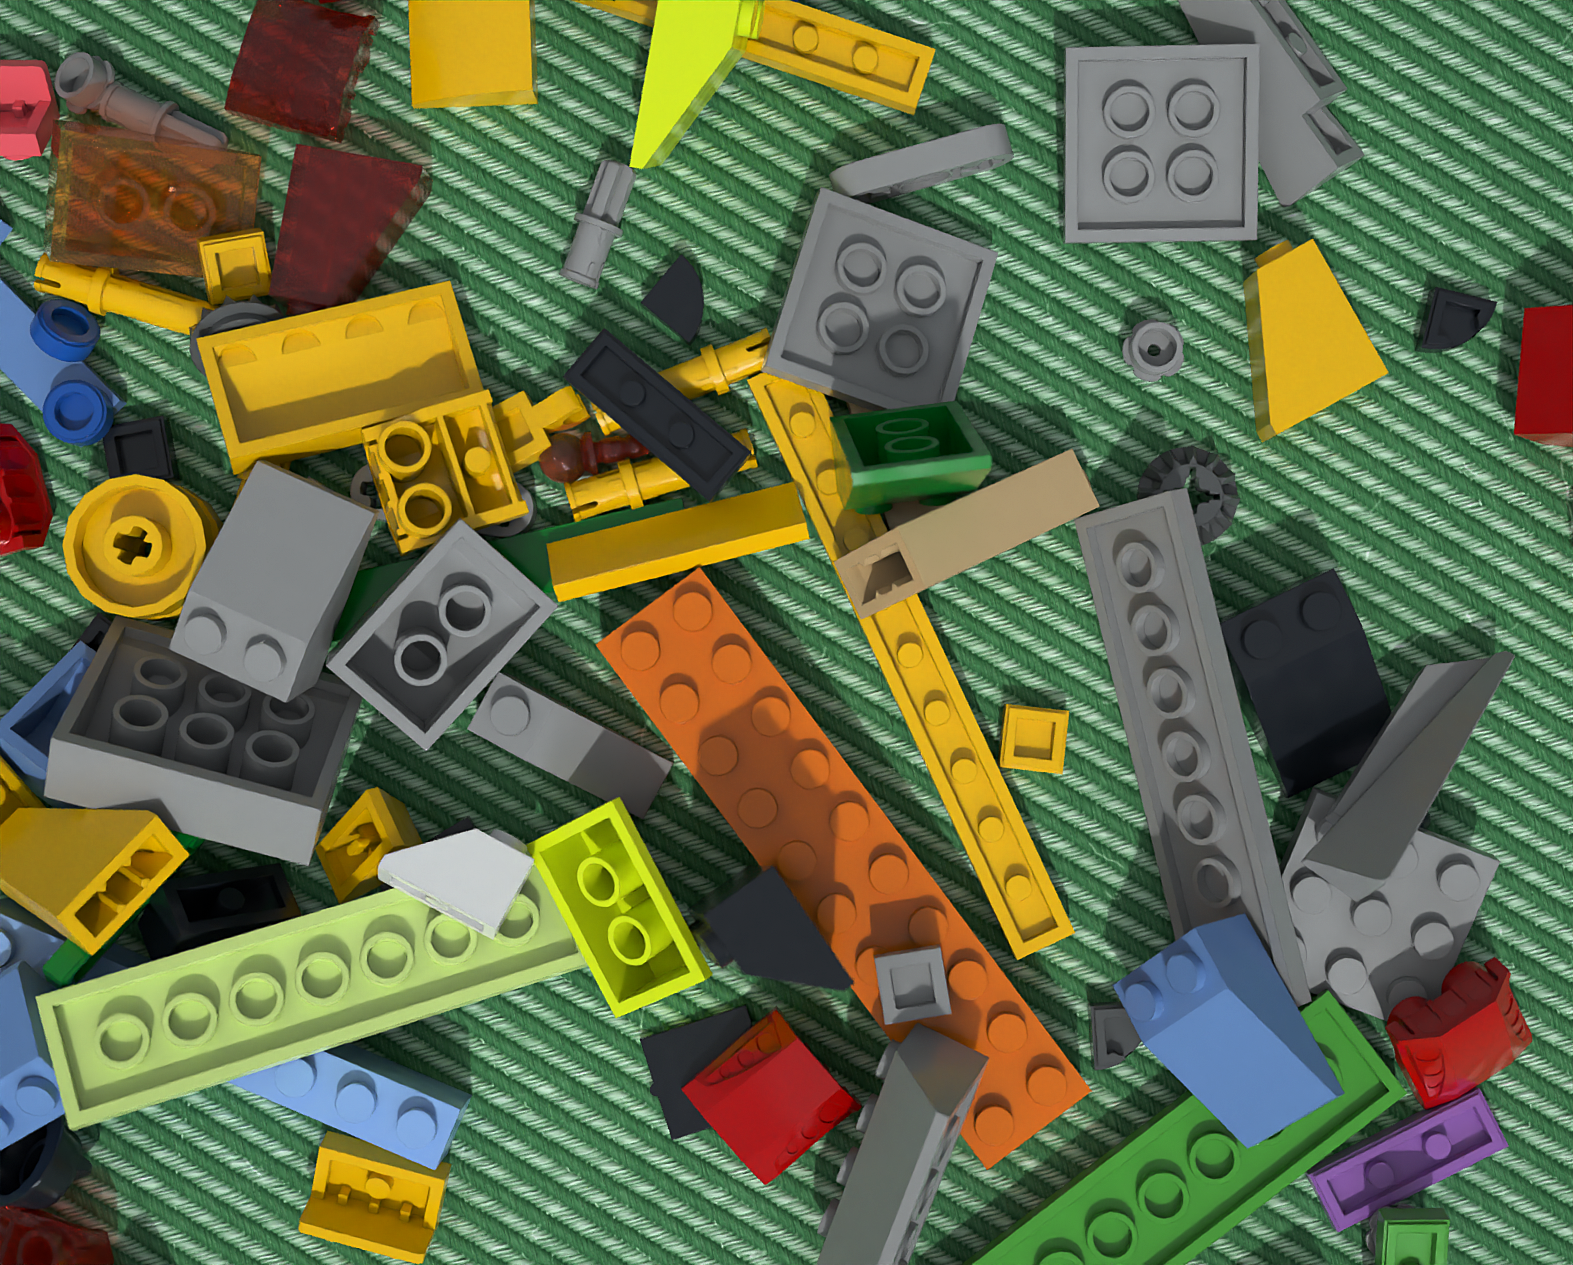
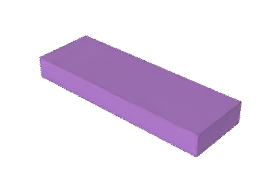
[1305,1087,1509,1232]

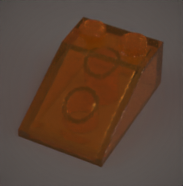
[43,119,261,278]

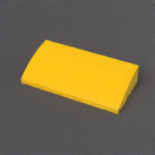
[408,0,538,109]
[196,280,484,475]

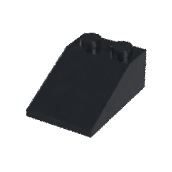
[1219,568,1392,798]

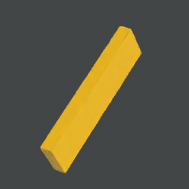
[546,482,810,602]

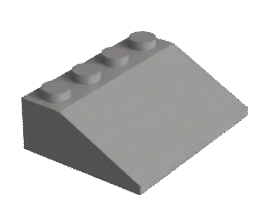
[44,615,363,866]

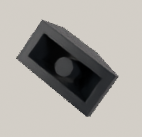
[137,863,302,961]

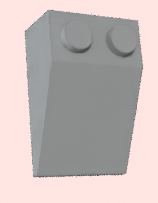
[169,459,379,703]
[326,518,558,751]

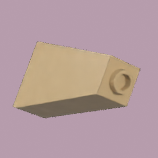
[834,449,1100,620]

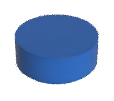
[30,299,101,362]
[43,380,114,446]

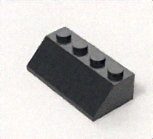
[687,865,855,991]

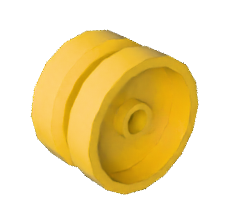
[62,474,223,621]

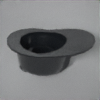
[0,1115,93,1210]

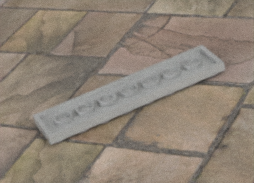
[1074,488,1312,1007]

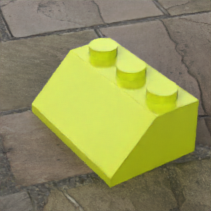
[526,796,713,1018]

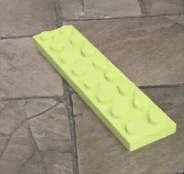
[36,850,588,1131]

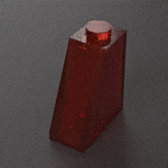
[268,144,433,317]

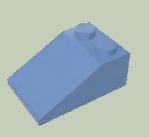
[1113,913,1344,1148]

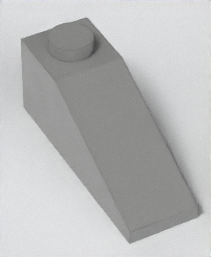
[467,672,674,819]

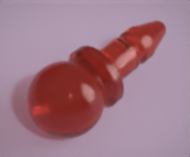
[538,431,650,484]

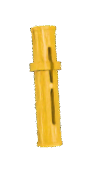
[34,251,222,336]
[591,327,771,436]
[564,428,758,522]

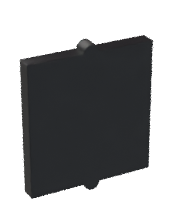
[640,1004,753,1140]

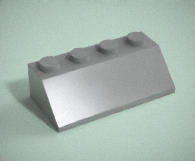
[817,1022,990,1265]

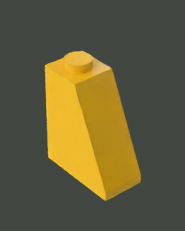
[1243,239,1389,443]
[0,808,190,956]

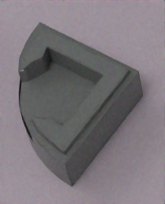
[1087,1001,1142,1070]

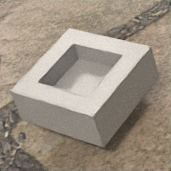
[873,944,952,1025]

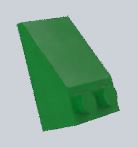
[829,400,992,515]

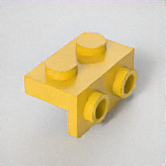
[298,1130,452,1264]

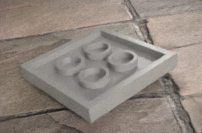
[1063,43,1260,244]
[760,187,998,411]
[1279,787,1500,1021]

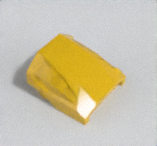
[361,389,529,556]

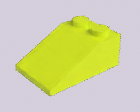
[629,0,765,169]

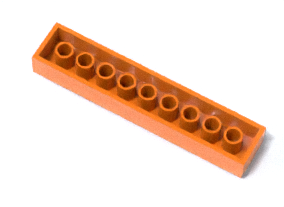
[595,567,1092,1170]

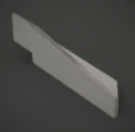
[1178,0,1365,207]
[1301,651,1515,902]

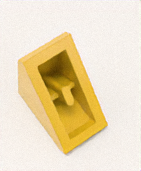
[315,787,423,904]

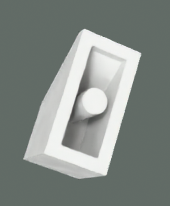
[378,829,535,940]

